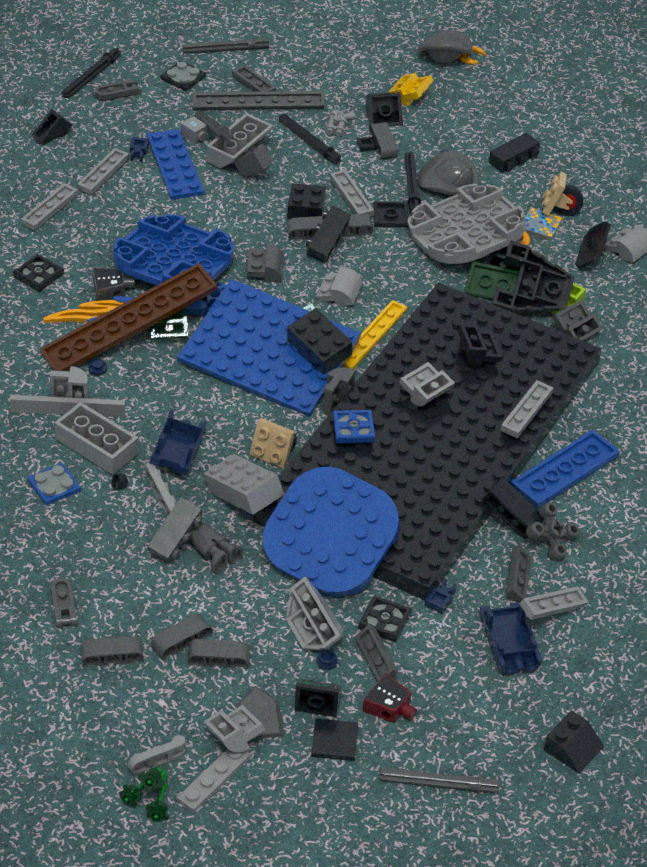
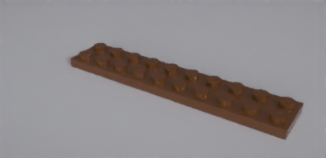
[40,263,218,371]

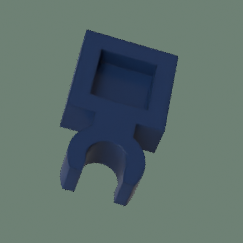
[130,137,149,161]
[425,579,457,614]

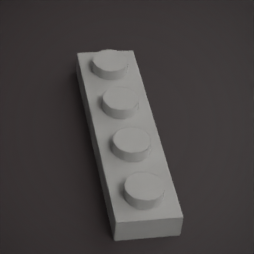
[77,148,129,195]
[330,170,374,216]
[21,183,78,231]
[501,380,553,438]
[145,463,176,516]
[519,586,589,620]
[177,749,251,813]

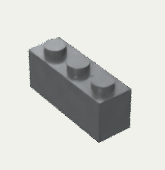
[148,497,203,563]

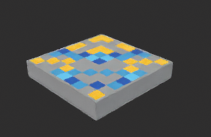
[525,207,563,241]

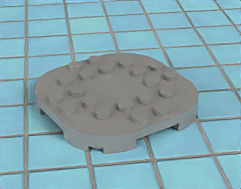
[408,184,526,264]

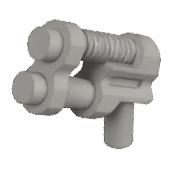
[325,110,356,137]

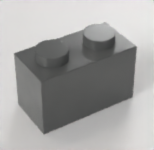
[233,144,274,178]

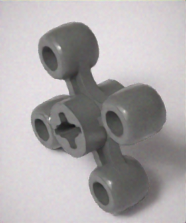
[526,502,579,561]

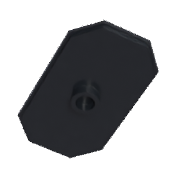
[575,222,611,269]

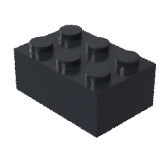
[287,308,352,375]

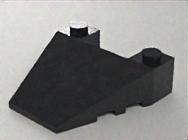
[491,240,575,315]

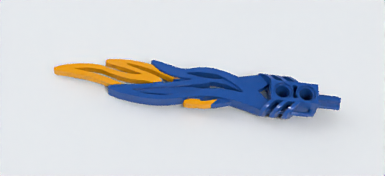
[43,283,260,323]

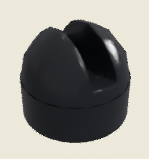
[111,473,128,489]

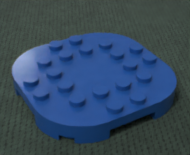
[113,214,234,286]
[263,467,400,598]

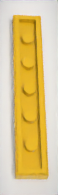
[342,300,408,370]

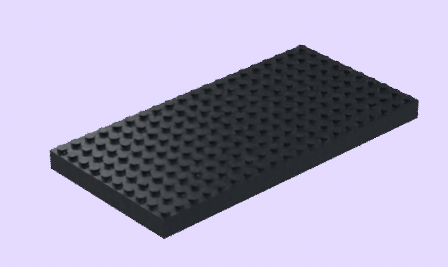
[252,282,602,601]

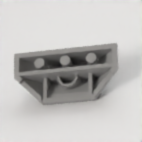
[286,576,343,650]

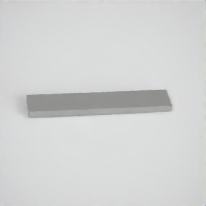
[10,395,125,417]

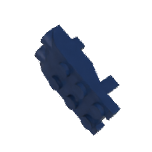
[149,410,207,475]
[479,602,542,674]

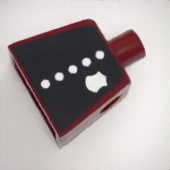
[363,673,417,723]

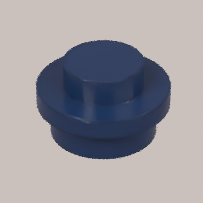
[88,359,107,375]
[317,649,338,669]

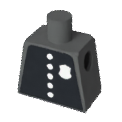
[92,268,135,301]

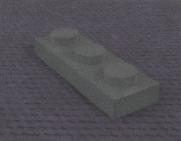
[232,65,276,92]
[507,545,531,602]
[355,624,398,682]

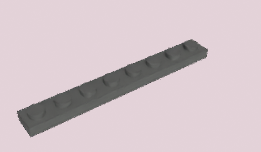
[193,91,324,110]

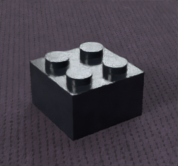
[287,183,326,220]

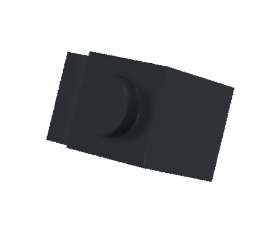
[32,109,72,145]

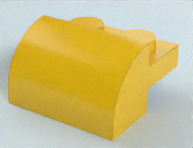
[388,73,434,106]

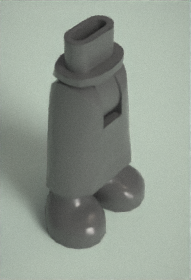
[190,522,244,573]

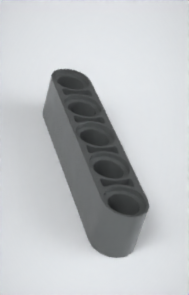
[287,214,374,240]

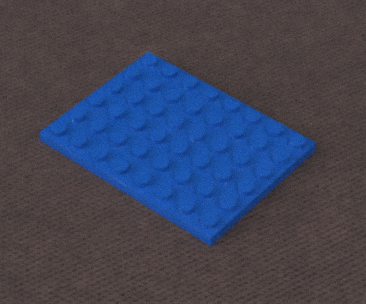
[177,279,361,417]

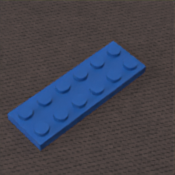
[147,129,204,200]
[511,429,620,509]

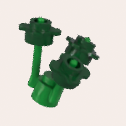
[119,767,169,821]

